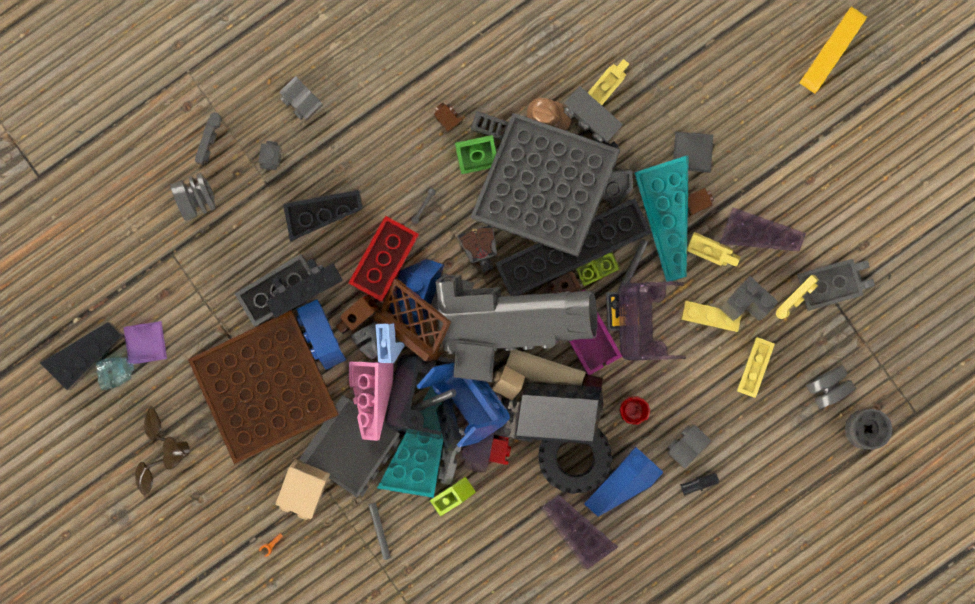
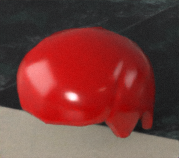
[619,396,651,425]

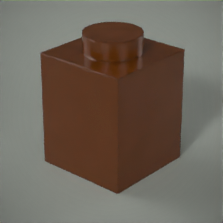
[688,188,714,216]

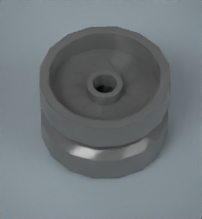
[806,365,856,409]

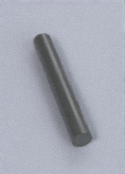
[618,239,649,292]
[410,389,456,411]
[368,502,391,560]

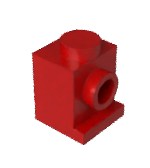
[489,436,511,465]

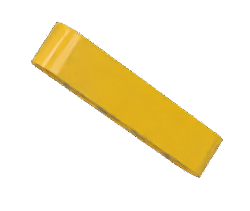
[800,6,867,94]

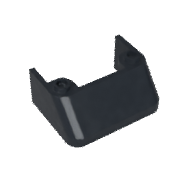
[386,354,455,440]

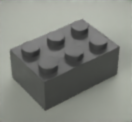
[563,86,623,144]

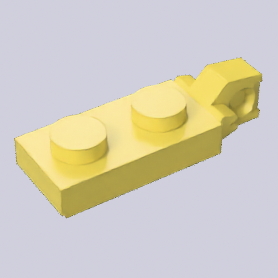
[588,59,629,105]
[687,232,741,267]

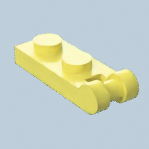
[776,275,819,319]

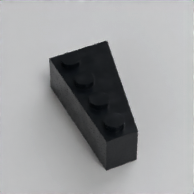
[283,189,363,242]
[40,322,125,390]

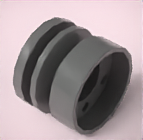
[170,172,216,221]
[845,409,893,450]

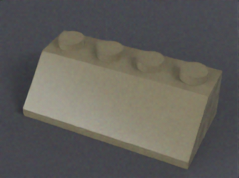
[506,349,586,386]

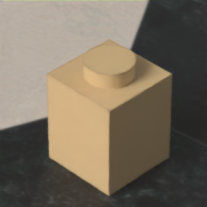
[492,366,525,400]

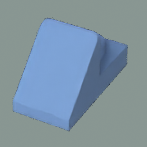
[375,324,405,363]

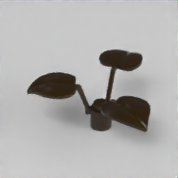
[135,406,190,496]

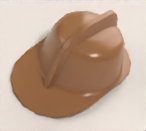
[527,98,572,130]

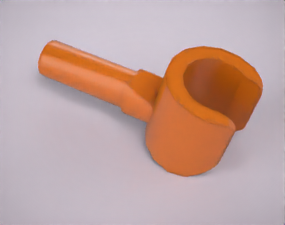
[259,533,283,557]

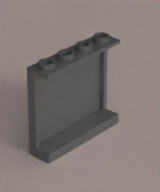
[300,395,401,498]

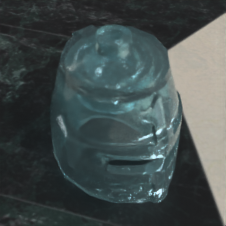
[97,357,135,391]

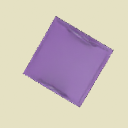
[124,321,167,365]

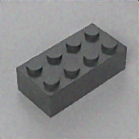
[235,254,311,327]

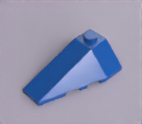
[584,447,663,517]

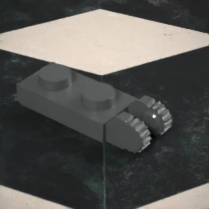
[195,112,222,166]

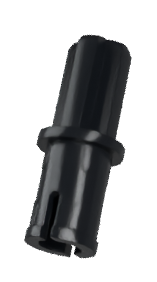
[680,473,719,496]

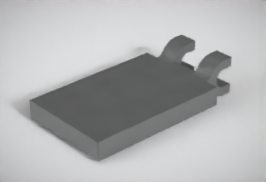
[797,259,875,311]

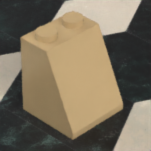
[275,459,330,520]

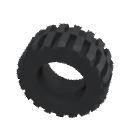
[538,428,612,494]

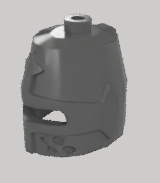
[350,321,378,359]

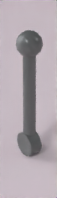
[411,188,436,224]

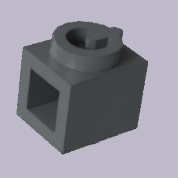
[258,141,282,170]

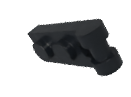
[436,398,461,451]

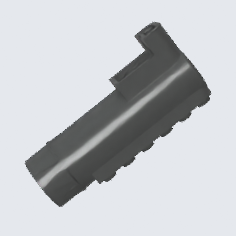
[436,275,598,354]

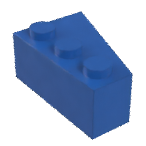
[296,299,346,370]

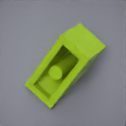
[430,477,476,516]

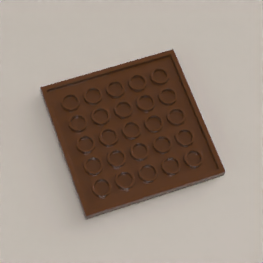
[188,310,339,464]

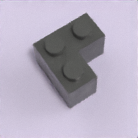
[719,276,778,321]

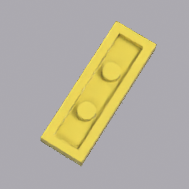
[681,301,742,332]
[737,337,775,398]

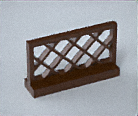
[373,279,451,362]

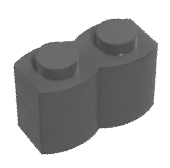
[279,76,323,121]
[667,425,711,469]

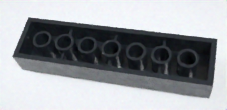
[495,198,651,296]

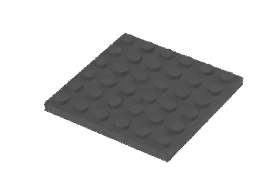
[471,113,620,257]

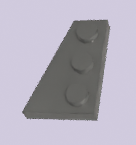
[438,427,465,485]

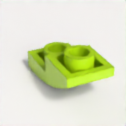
[576,252,620,286]

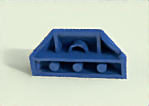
[389,259,444,335]

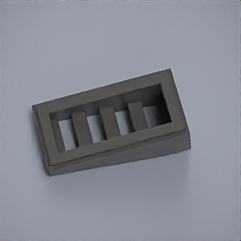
[471,111,509,140]

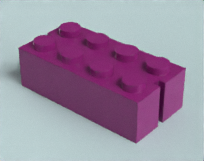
[569,289,622,376]

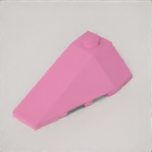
[349,362,393,440]

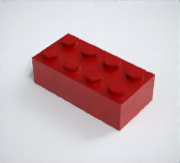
[348,216,420,302]

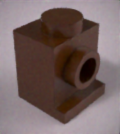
[434,102,463,133]
[550,271,581,293]

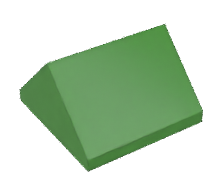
[455,135,496,175]

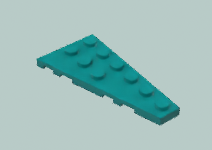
[634,155,689,282]
[377,386,443,498]

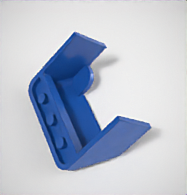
[417,362,510,448]

